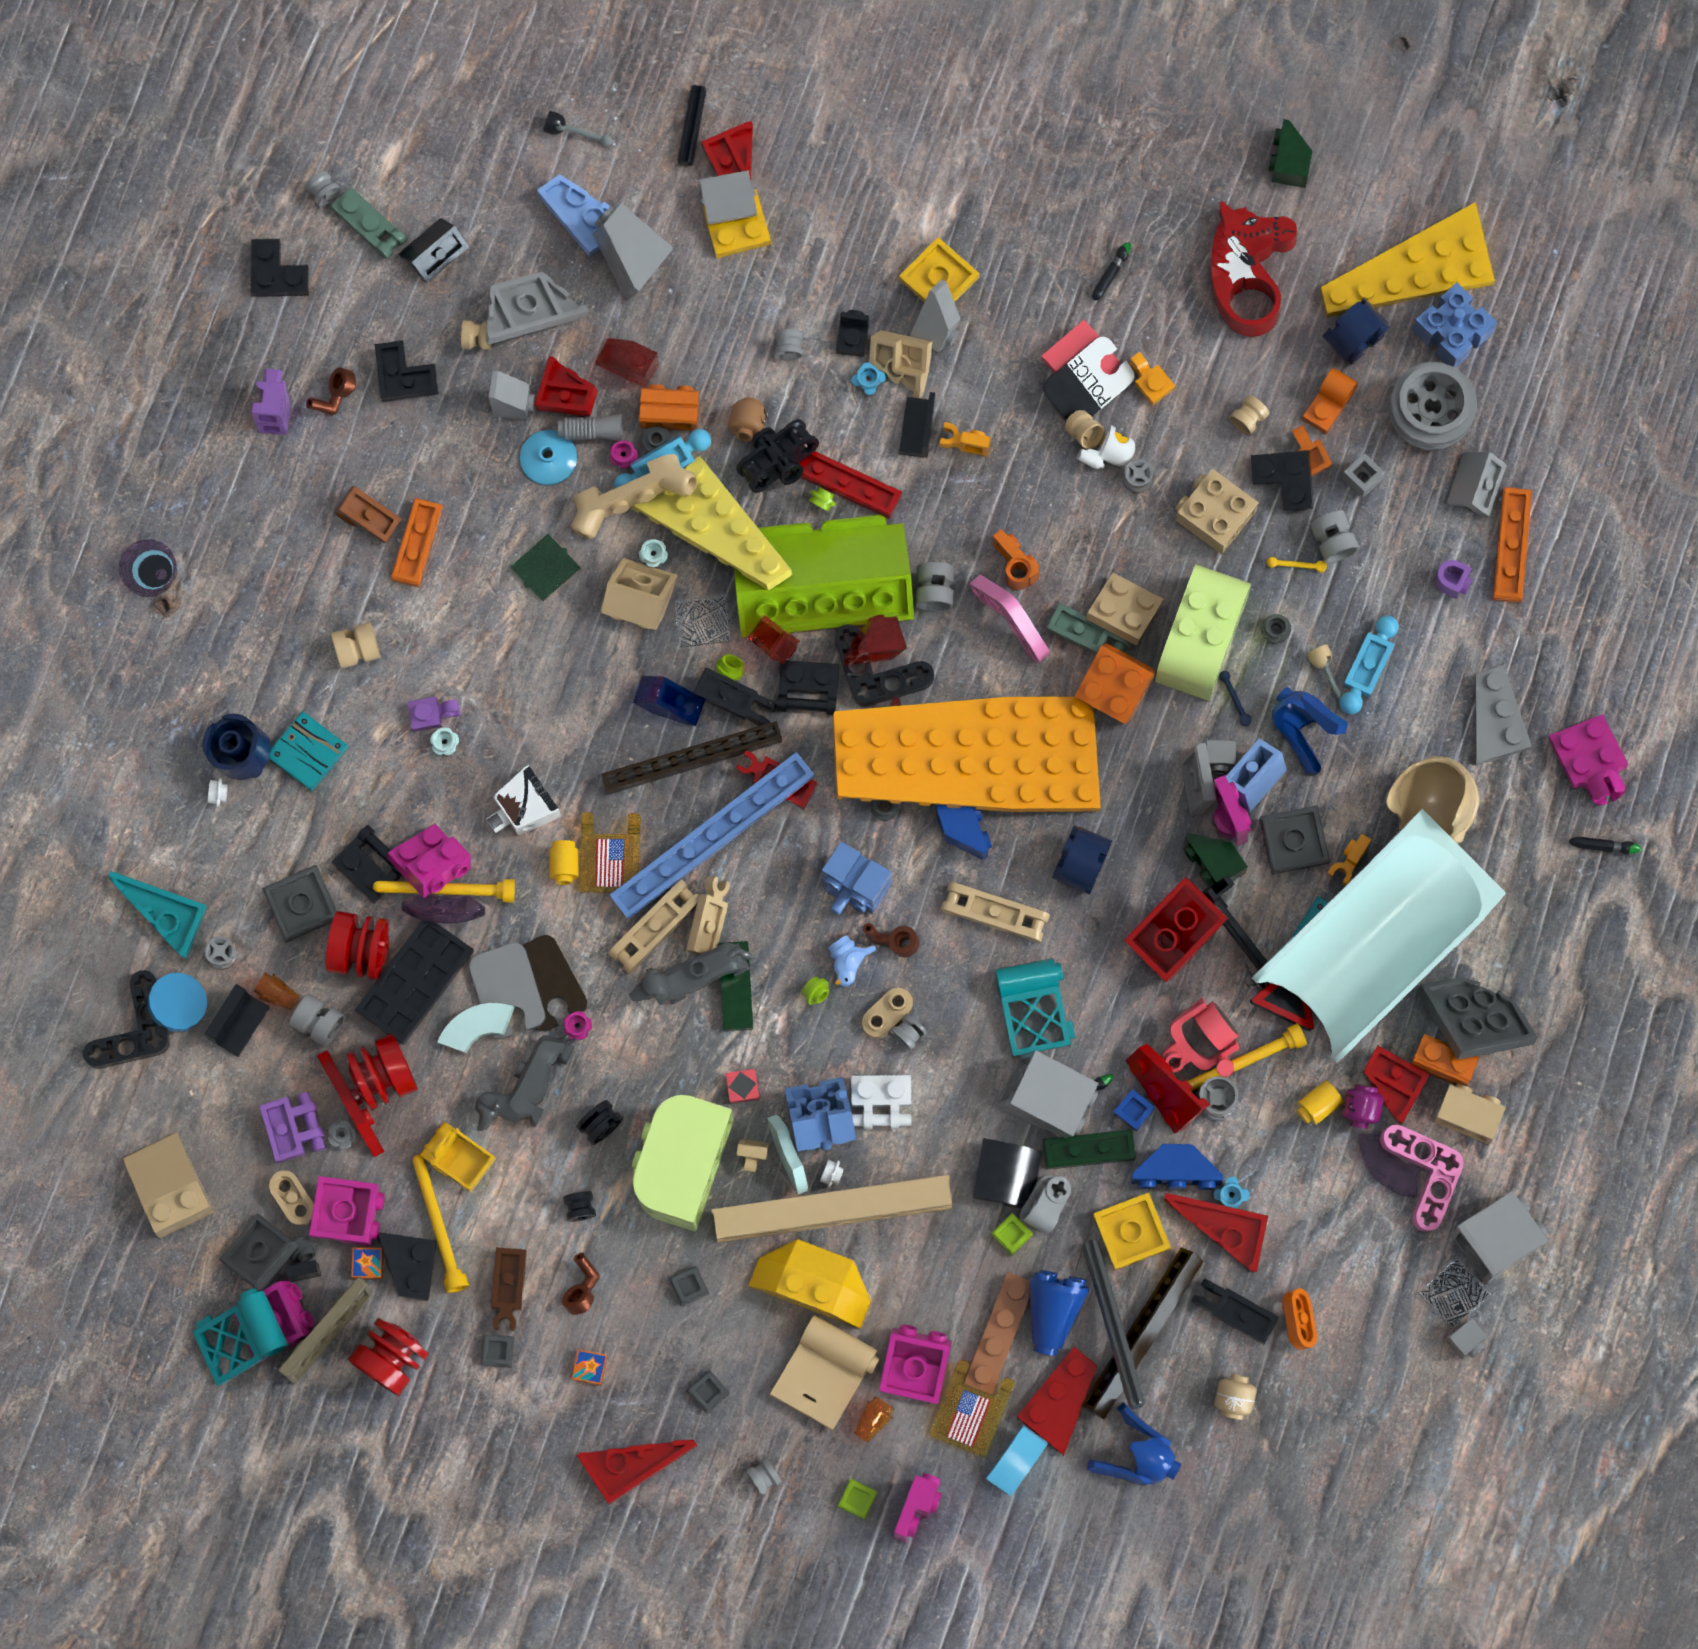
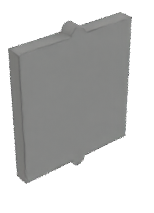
[700,171,757,225]

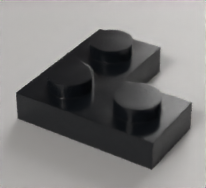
[251,239,309,297]
[375,340,439,402]
[1251,450,1314,511]

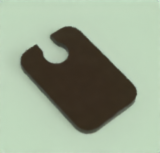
[522,935,587,1032]

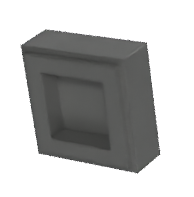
[669,1266,709,1306]
[481,1334,514,1368]
[687,1370,730,1413]

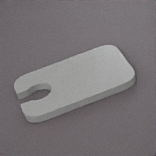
[469,943,546,1039]

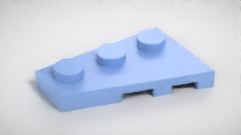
[537,174,613,257]

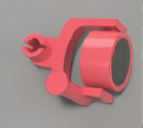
[1161,997,1240,1077]

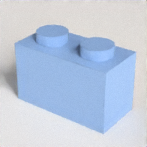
[1226,738,1287,812]

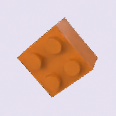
[1074,643,1157,725]

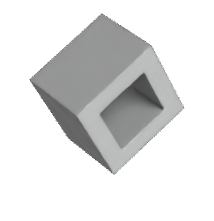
[1342,453,1385,499]
[1206,740,1236,775]
[1446,1318,1488,1359]

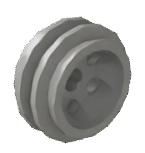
[1389,362,1477,450]

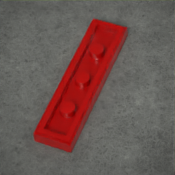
[789,451,902,519]

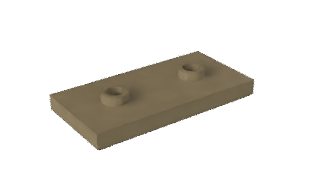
[279,1277,373,1384]

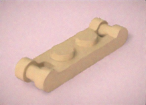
[608,879,699,974]
[940,882,1050,943]

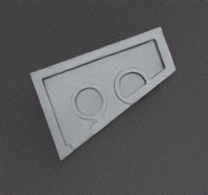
[1475,665,1532,766]

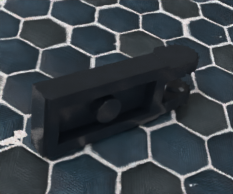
[692,667,777,726]
[1192,1279,1279,1345]

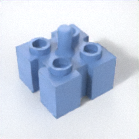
[1412,283,1497,367]
[822,841,891,915]
[785,1077,856,1152]

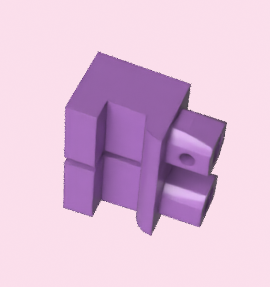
[252,369,291,435]

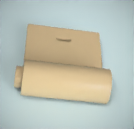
[770,1315,880,1431]

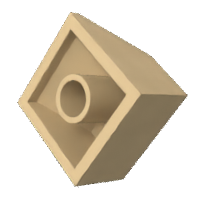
[601,558,678,630]

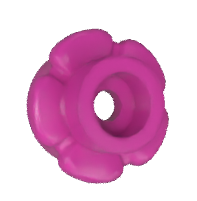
[609,440,638,468]
[563,1011,592,1040]

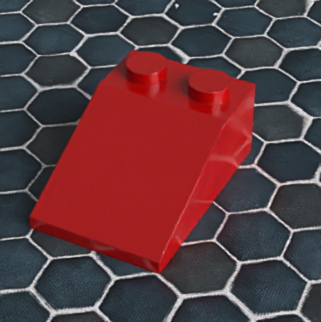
[1124,877,1229,982]

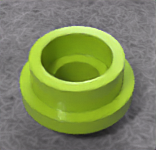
[808,487,836,512]
[715,654,744,681]
[802,976,829,1005]

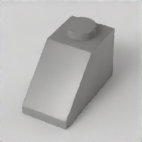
[910,279,960,352]
[489,370,536,420]

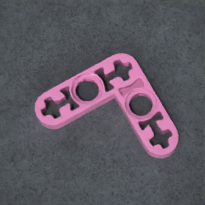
[968,575,1050,663]
[1380,1125,1464,1232]

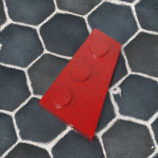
[1125,1043,1211,1134]
[1017,1347,1097,1456]

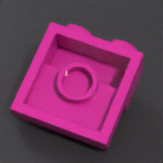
[388,824,471,898]
[309,1176,385,1247]
[234,1281,315,1363]
[879,1324,952,1404]
[894,1473,942,1543]

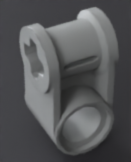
[1020,1175,1071,1234]

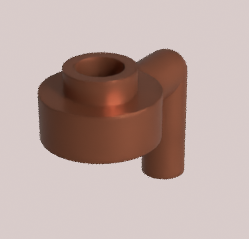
[306,367,356,415]
[863,923,920,958]
[562,1252,600,1315]

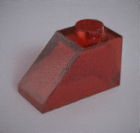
[595,338,659,388]
[748,614,800,664]
[843,614,907,665]

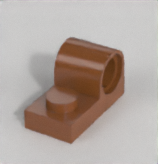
[334,486,402,543]

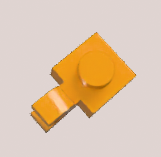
[1129,351,1176,406]
[939,422,991,457]
[1327,834,1372,886]

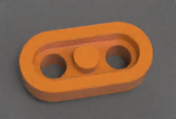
[1282,1288,1317,1350]

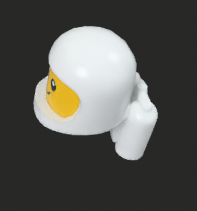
[1076,425,1135,469]

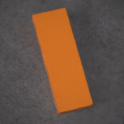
[391,498,443,587]

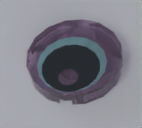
[119,539,177,597]

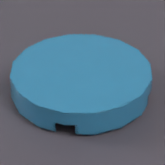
[147,973,207,1032]

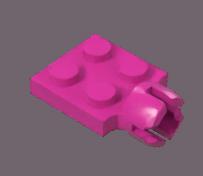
[1549,714,1628,806]
[1213,775,1251,846]

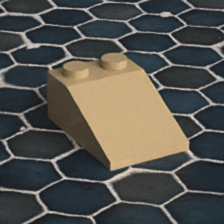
[123,1132,215,1239]

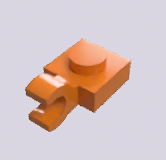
[1292,425,1334,477]

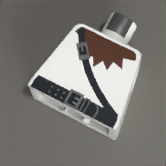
[486,765,561,835]

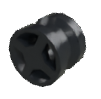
[563,1191,596,1222]

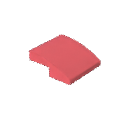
[1041,320,1120,375]

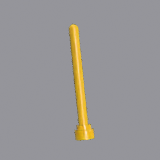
[373,879,515,903]
[1187,1023,1307,1092]
[412,1155,469,1294]

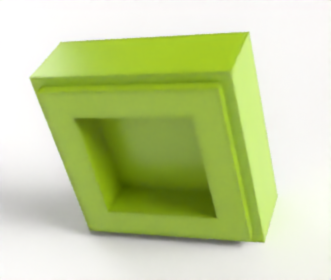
[991,1213,1033,1256]
[837,1479,878,1520]

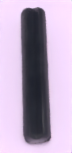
[678,85,706,166]

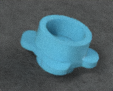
[851,362,886,396]
[1214,1177,1250,1209]

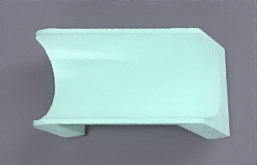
[1252,809,1506,1063]

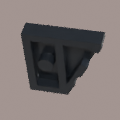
[378,1232,437,1301]

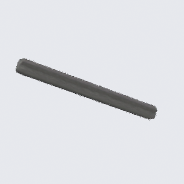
[1082,1240,1145,1409]

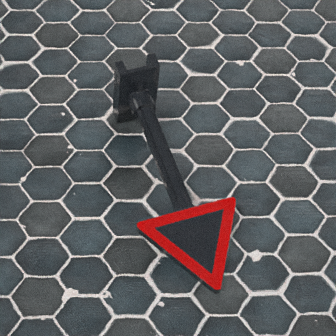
[1202,875,1314,1031]

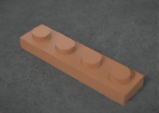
[964,1272,1030,1396]

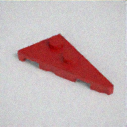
[317,1050,385,1157]
[1164,1193,1269,1273]
[577,1439,698,1505]

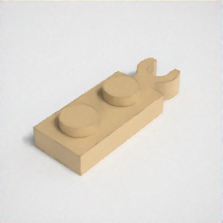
[686,876,730,956]

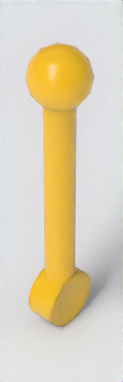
[1266,556,1327,573]

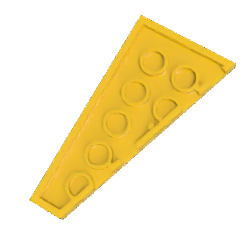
[1320,202,1495,317]

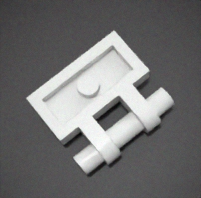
[851,1075,911,1129]

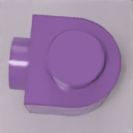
[1435,560,1473,599]

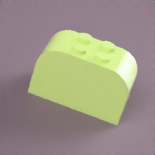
[1155,564,1251,701]
[632,1095,734,1232]

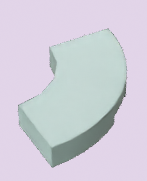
[438,1003,515,1053]
[767,1115,808,1194]

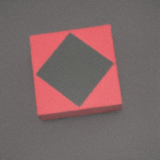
[726,1069,760,1104]

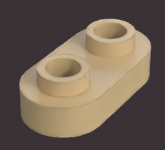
[862,988,913,1039]
[269,1170,314,1227]

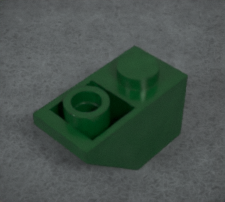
[1268,119,1312,188]
[1183,834,1248,887]

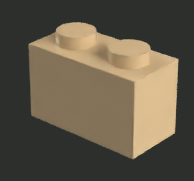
[1434,1084,1506,1145]

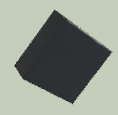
[286,1260,321,1282]

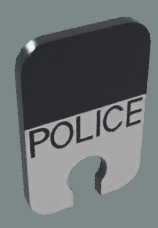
[1043,337,1134,422]

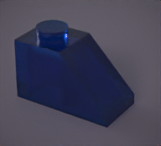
[633,676,705,726]

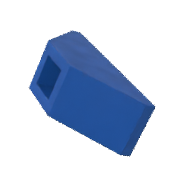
[936,804,992,859]
[1131,1144,1223,1190]

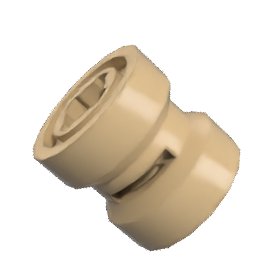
[461,320,492,351]
[1229,395,1269,436]
[1065,410,1105,449]

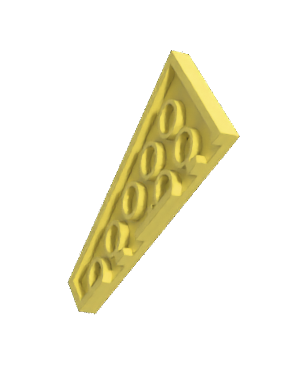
[630,456,793,591]

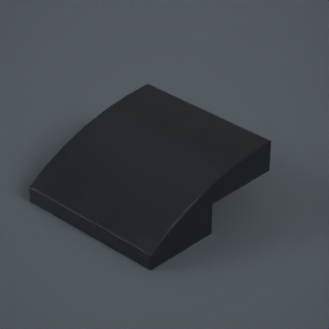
[973,1138,1042,1209]

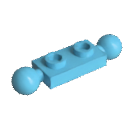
[614,429,711,488]
[1339,615,1399,715]

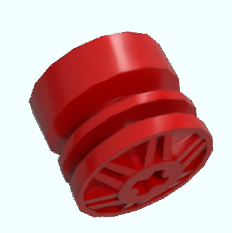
[326,911,390,980]
[346,1033,418,1111]
[347,1318,429,1397]

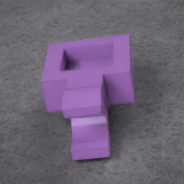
[408,696,461,732]

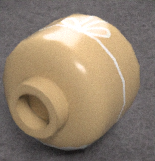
[1214,1373,1257,1420]

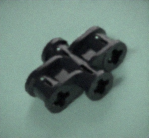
[736,419,819,493]

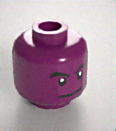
[1342,1084,1383,1129]

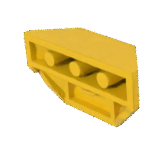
[748,1239,871,1329]

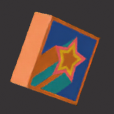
[351,1248,383,1279]
[571,1349,608,1386]

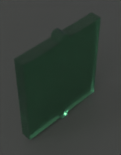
[511,534,580,601]

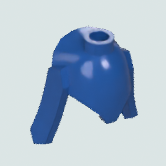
[1272,687,1348,775]
[1087,1401,1182,1486]

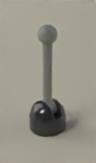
[543,110,612,146]

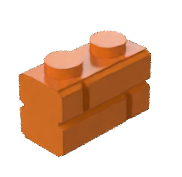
[639,384,700,431]
[1411,1034,1480,1086]

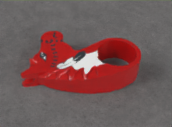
[1211,201,1297,337]

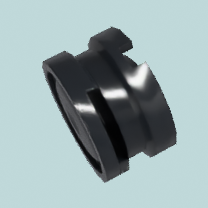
[576,1100,623,1145]

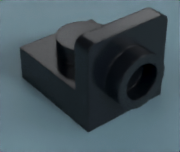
[836,310,869,357]

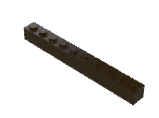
[601,721,782,795]
[1082,1247,1204,1419]

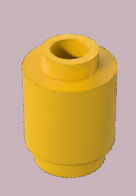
[549,840,579,885]

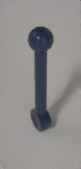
[1219,670,1252,727]

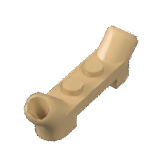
[571,454,697,539]

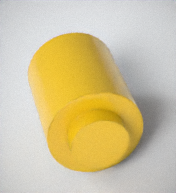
[1296,1080,1344,1126]

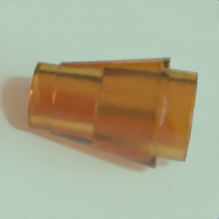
[254,972,300,1010]
[854,1396,895,1443]

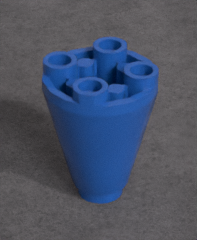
[1029,1270,1089,1356]

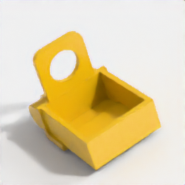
[419,1122,496,1193]

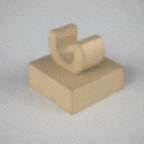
[737,1139,770,1172]

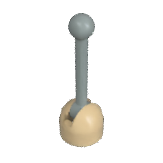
[1307,644,1344,713]

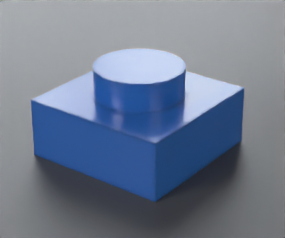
[1113,1089,1155,1132]

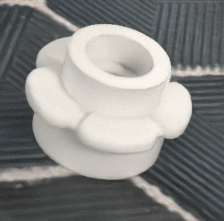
[208,778,228,807]
[820,1159,844,1188]

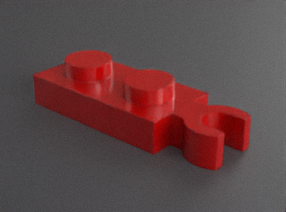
[736,751,818,810]

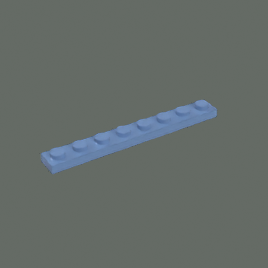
[610,752,815,920]

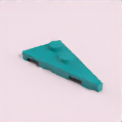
[108,871,208,959]

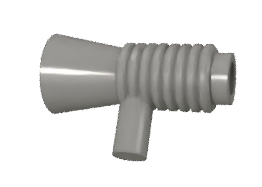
[558,402,623,442]

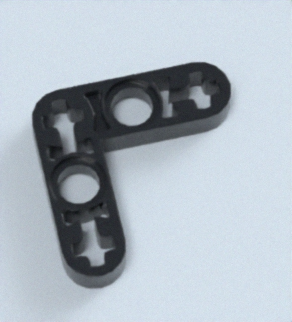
[835,624,934,707]
[83,970,170,1069]

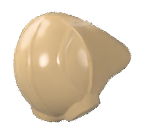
[1385,756,1479,844]

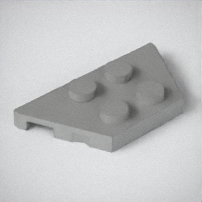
[486,272,589,345]

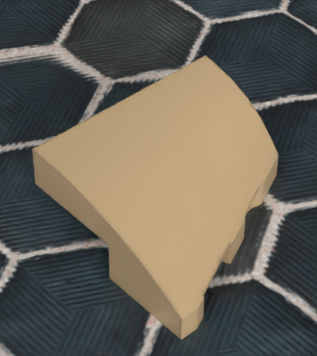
[869,330,932,398]

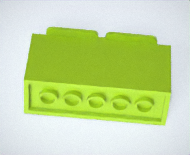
[734,515,914,637]

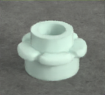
[639,540,668,568]
[430,727,459,755]

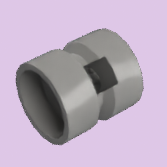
[1310,510,1360,564]
[916,562,954,612]
[289,994,345,1048]
[1198,1076,1238,1122]

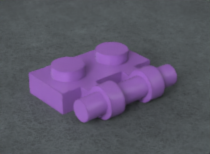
[259,1092,325,1164]

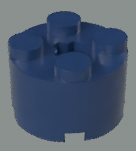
[1322,297,1390,365]
[202,714,270,780]
[1052,826,1112,895]

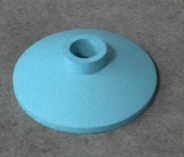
[520,430,577,486]

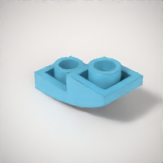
[986,1425,1048,1496]

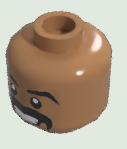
[728,397,768,442]

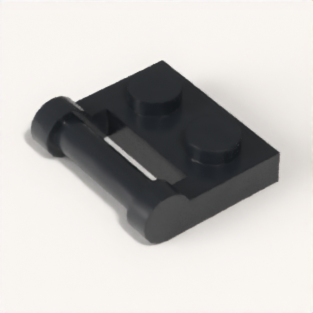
[777,660,839,715]
[332,825,402,903]

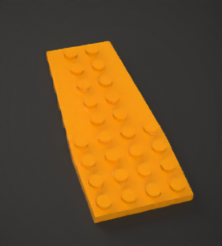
[832,697,1101,812]

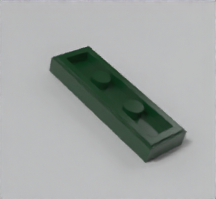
[719,941,753,1032]
[1043,1129,1136,1170]

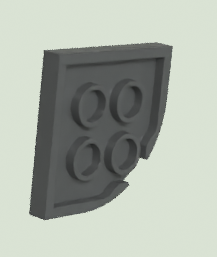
[1418,978,1537,1060]

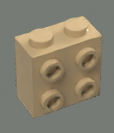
[1175,468,1259,555]

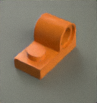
[1302,367,1358,435]

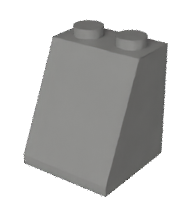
[593,203,674,300]
[996,1050,1098,1138]
[1451,1191,1548,1285]

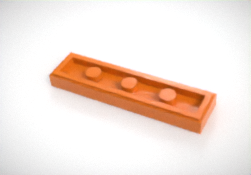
[1492,487,1532,603]

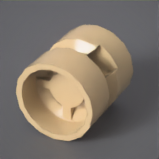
[331,622,381,669]

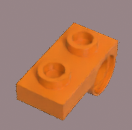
[992,529,1040,590]

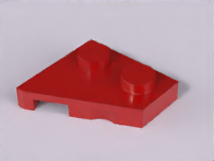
[701,120,753,181]
[534,356,598,416]
[1362,1045,1430,1126]

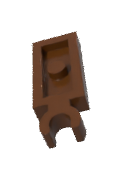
[491,1247,527,1331]

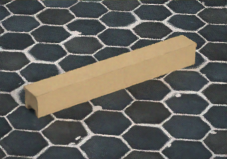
[711,1175,952,1243]

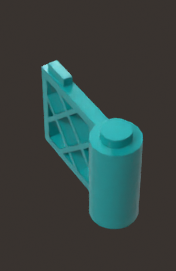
[995,958,1076,1057]
[193,1288,289,1386]

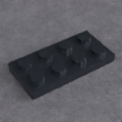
[355,916,474,1046]

